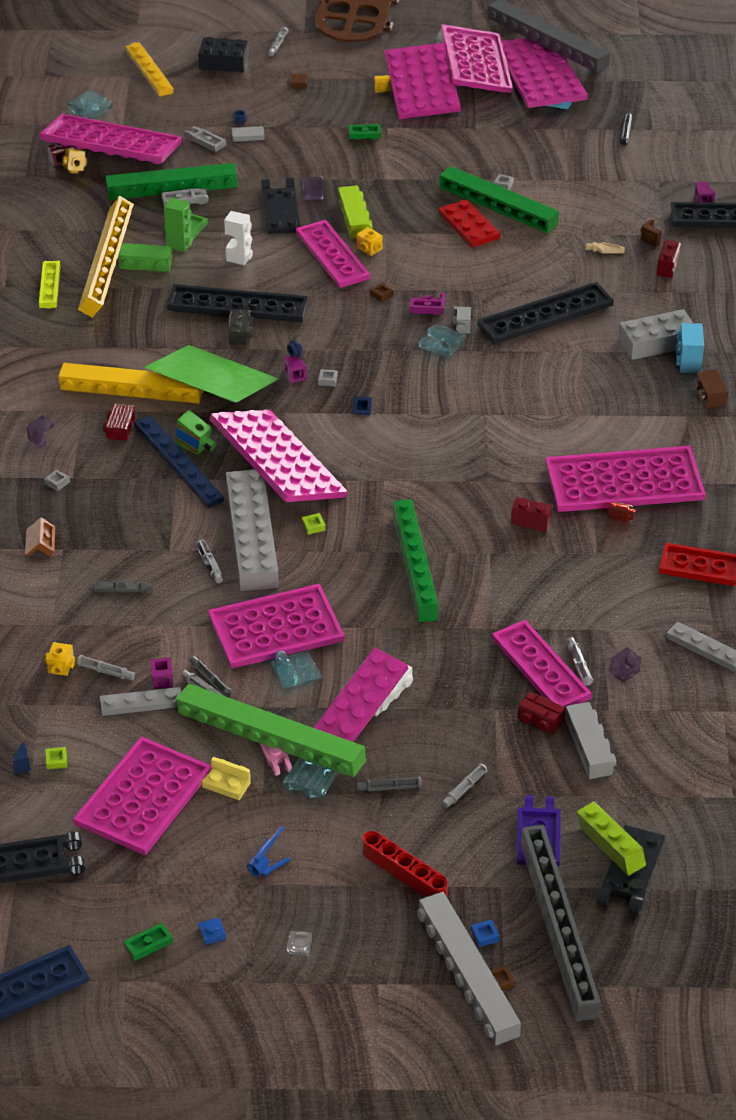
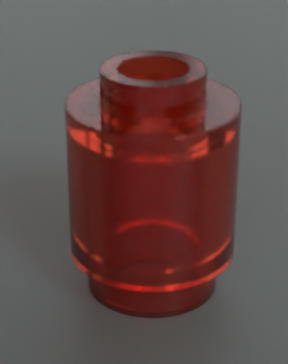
[608,501,637,524]

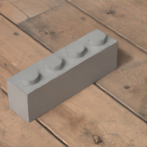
[565,702,616,779]

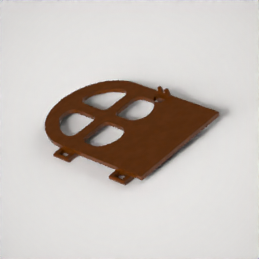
[315,0,399,42]

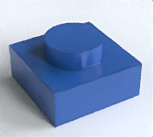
[198,918,226,945]
[471,919,500,947]

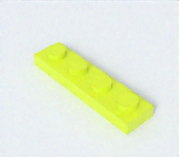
[39,261,60,309]

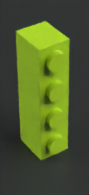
[338,185,373,239]
[577,801,646,876]

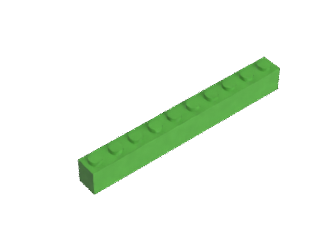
[176,684,366,777]

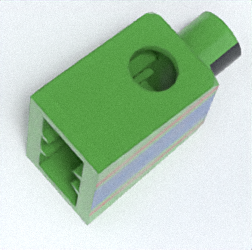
[175,410,217,454]

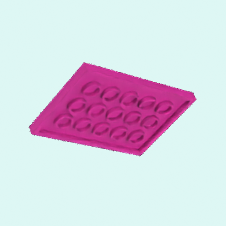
[440,25,513,93]
[384,42,461,119]
[208,584,345,669]
[73,736,212,856]

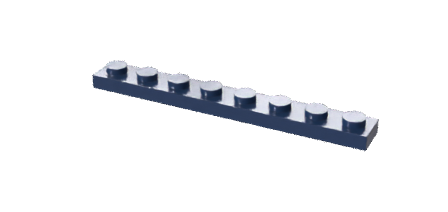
[134,415,224,508]

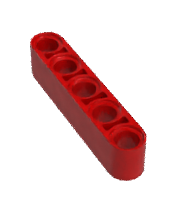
[362,831,448,897]

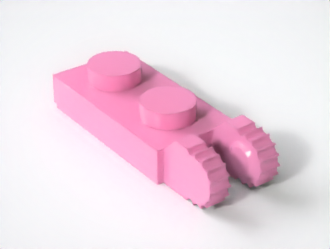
[259,743,292,776]

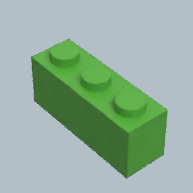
[164,198,193,252]
[118,243,172,272]

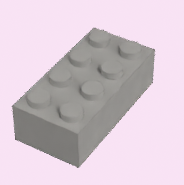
[618,309,693,360]

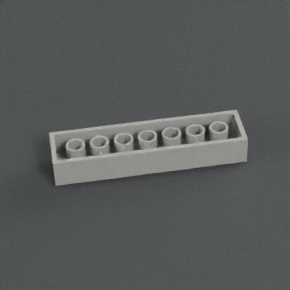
[226,469,279,591]

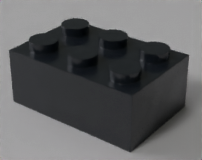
[198,37,249,73]

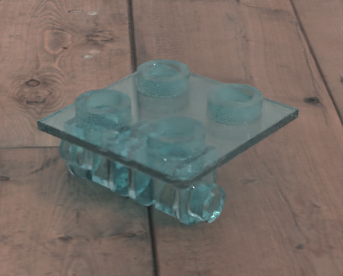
[270,650,322,689]

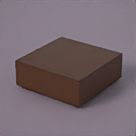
[291,74,307,88]
[370,283,394,302]
[491,965,516,991]

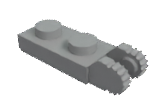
[184,126,226,152]
[161,188,209,206]

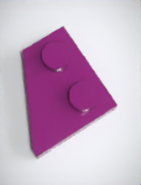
[409,293,446,315]

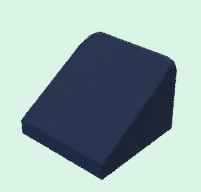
[353,396,373,415]
[13,742,30,774]

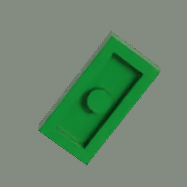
[349,124,381,140]
[123,923,173,961]

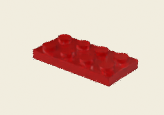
[438,199,501,248]
[659,542,736,586]

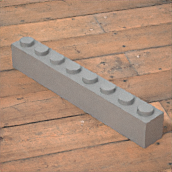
[417,892,521,1046]

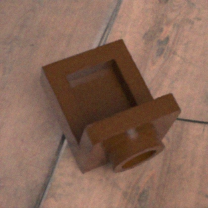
[640,219,662,247]

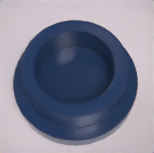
[232,110,248,124]
[287,340,303,358]

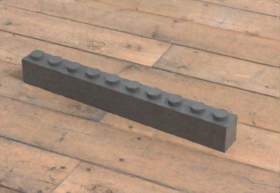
[488,0,610,73]
[520,825,601,1021]

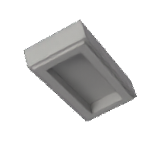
[232,126,265,142]

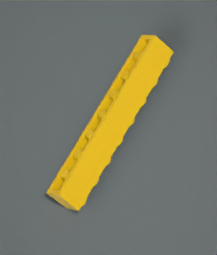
[59,363,203,404]

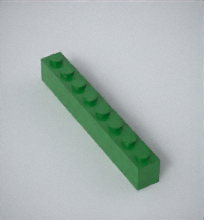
[106,163,238,200]
[439,166,559,234]
[393,499,438,622]

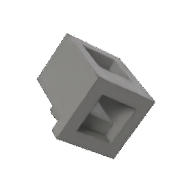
[453,307,471,334]

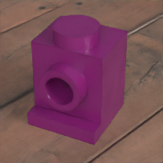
[694,182,715,202]
[284,355,307,383]
[150,657,174,690]

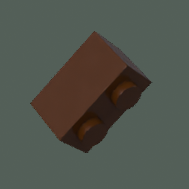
[694,369,728,408]

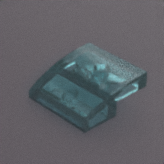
[67,90,113,119]
[418,324,466,358]
[282,757,339,798]

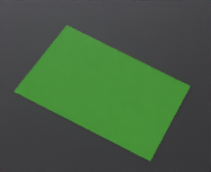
[144,345,279,403]

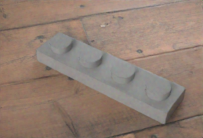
[666,621,736,672]
[100,687,181,716]

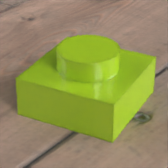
[302,513,326,535]
[45,747,68,770]

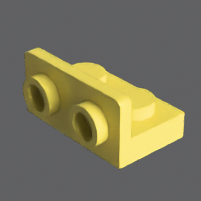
[202,757,251,800]

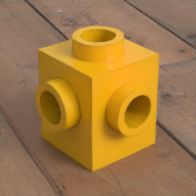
[62,149,87,173]
[357,227,383,256]
[44,642,75,676]

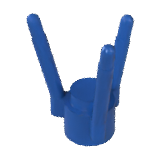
[247,826,290,877]

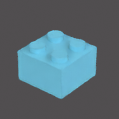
[675,323,704,373]

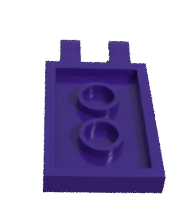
[517,795,561,866]

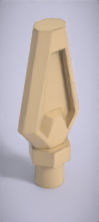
[586,242,625,254]

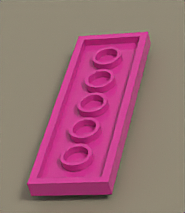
[296,220,370,288]
[492,620,592,708]
[314,647,409,742]

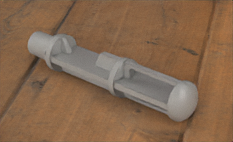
[268,27,288,57]
[196,539,223,583]
[567,637,593,686]
[77,655,135,680]
[181,670,224,696]
[441,763,488,808]

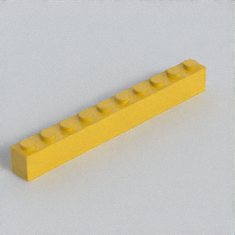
[78,196,134,318]

